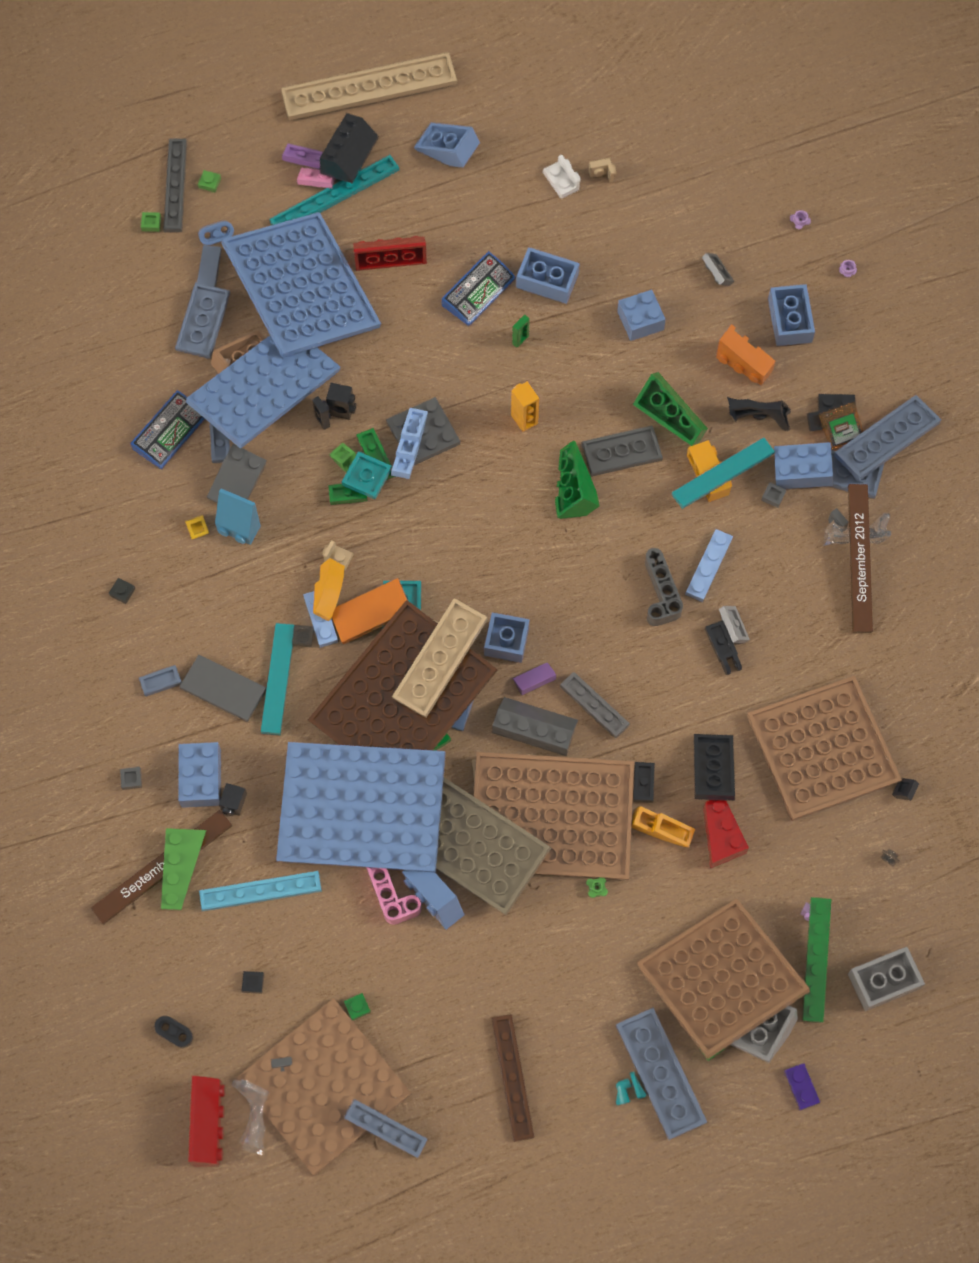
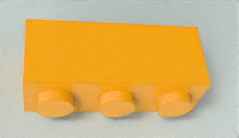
[511,381,539,432]
[687,440,732,502]

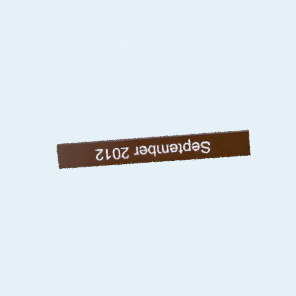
[848,484,873,633]
[91,810,232,925]

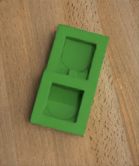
[329,443,356,473]

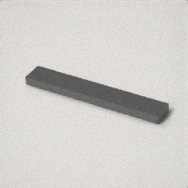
[164,139,187,233]

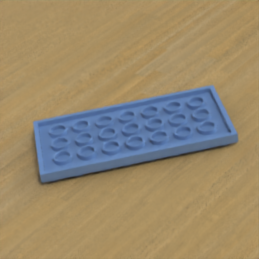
[186,336,340,449]

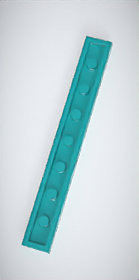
[269,155,400,225]

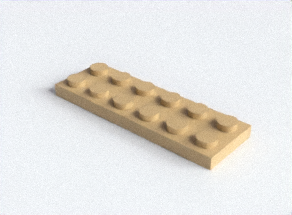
[392,598,488,718]

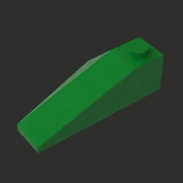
[555,440,599,519]

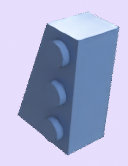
[402,870,464,930]

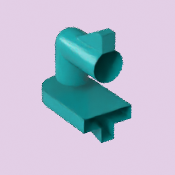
[616,1071,647,1106]

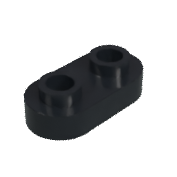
[154,1016,193,1048]

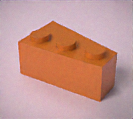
[716,324,776,385]

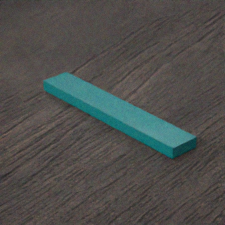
[672,437,775,509]
[261,623,295,736]

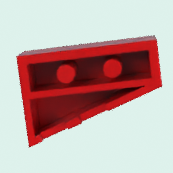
[703,800,749,869]

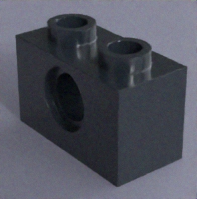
[326,383,357,420]

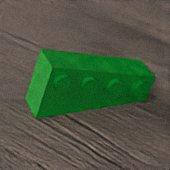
[633,372,708,446]

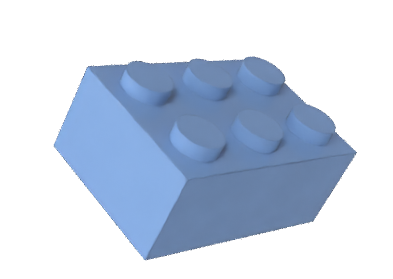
[516,247,580,304]
[768,284,815,346]
[774,442,833,489]
[179,742,221,808]

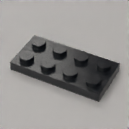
[694,734,735,801]

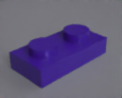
[784,1063,820,1111]

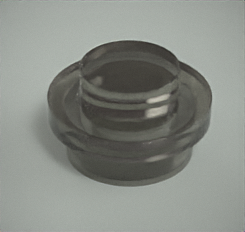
[880,849,900,867]

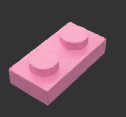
[297,168,335,188]

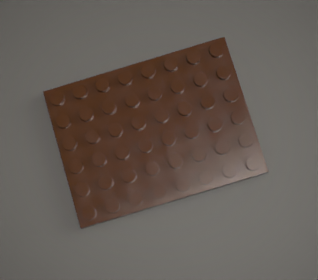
[308,600,497,751]

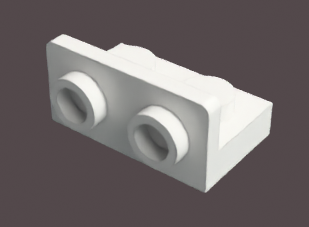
[543,155,581,199]

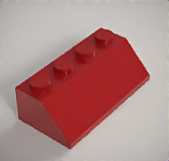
[353,236,427,271]
[188,1076,225,1167]

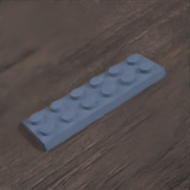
[834,395,941,481]
[616,1008,707,1140]

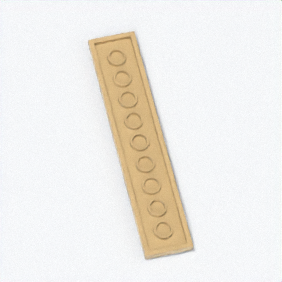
[281,52,457,121]

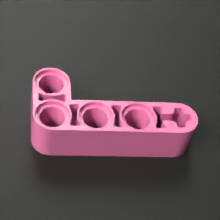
[366,867,422,925]

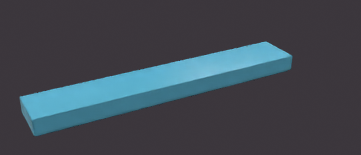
[199,871,322,912]

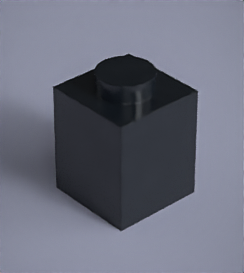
[219,783,247,816]

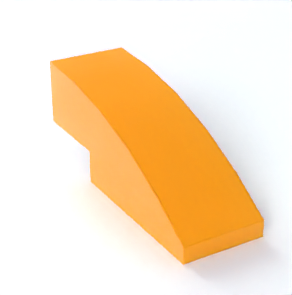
[313,558,345,621]
[631,806,695,848]

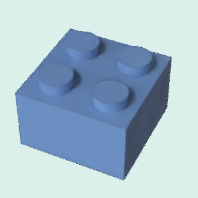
[617,290,666,341]
[484,612,530,663]

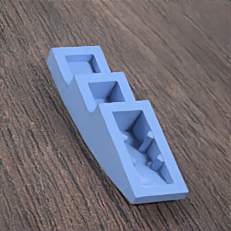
[391,408,428,479]

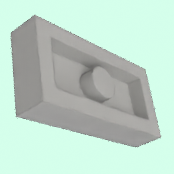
[719,606,750,644]

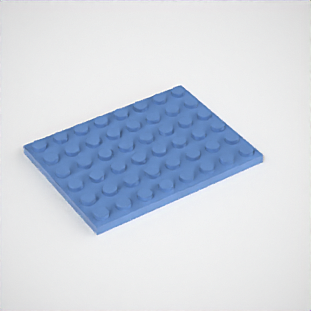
[222,212,381,357]
[276,742,446,872]

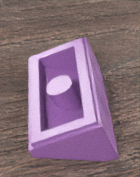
[513,662,556,695]

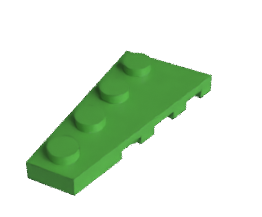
[161,828,206,910]

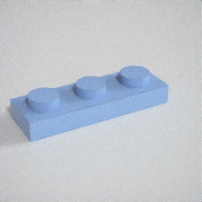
[303,591,338,648]

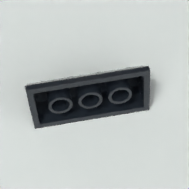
[320,113,379,184]

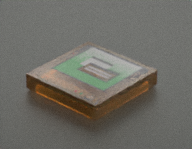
[819,402,864,449]

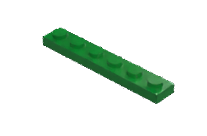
[802,897,832,1022]

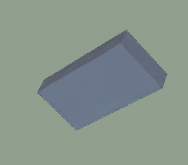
[139,665,182,697]

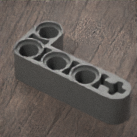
[645,548,683,626]

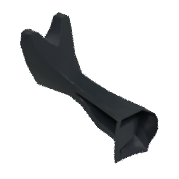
[727,397,791,431]

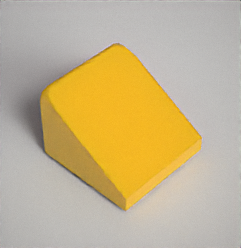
[185,515,209,539]

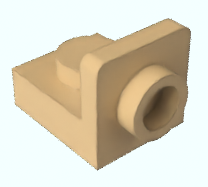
[588,158,616,182]
[322,540,353,571]

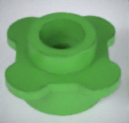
[586,878,608,898]

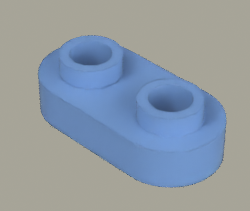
[198,220,234,245]

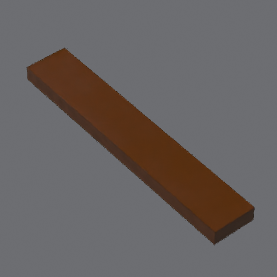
[492,1014,534,1142]

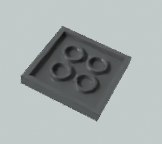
[386,397,460,465]

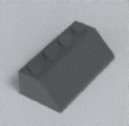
[492,697,578,756]

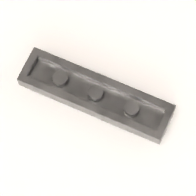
[560,672,630,739]

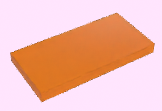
[332,578,408,644]

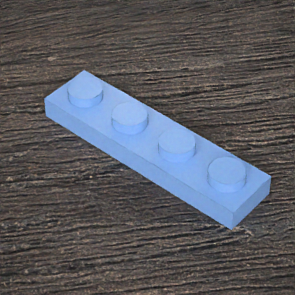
[685,529,733,602]

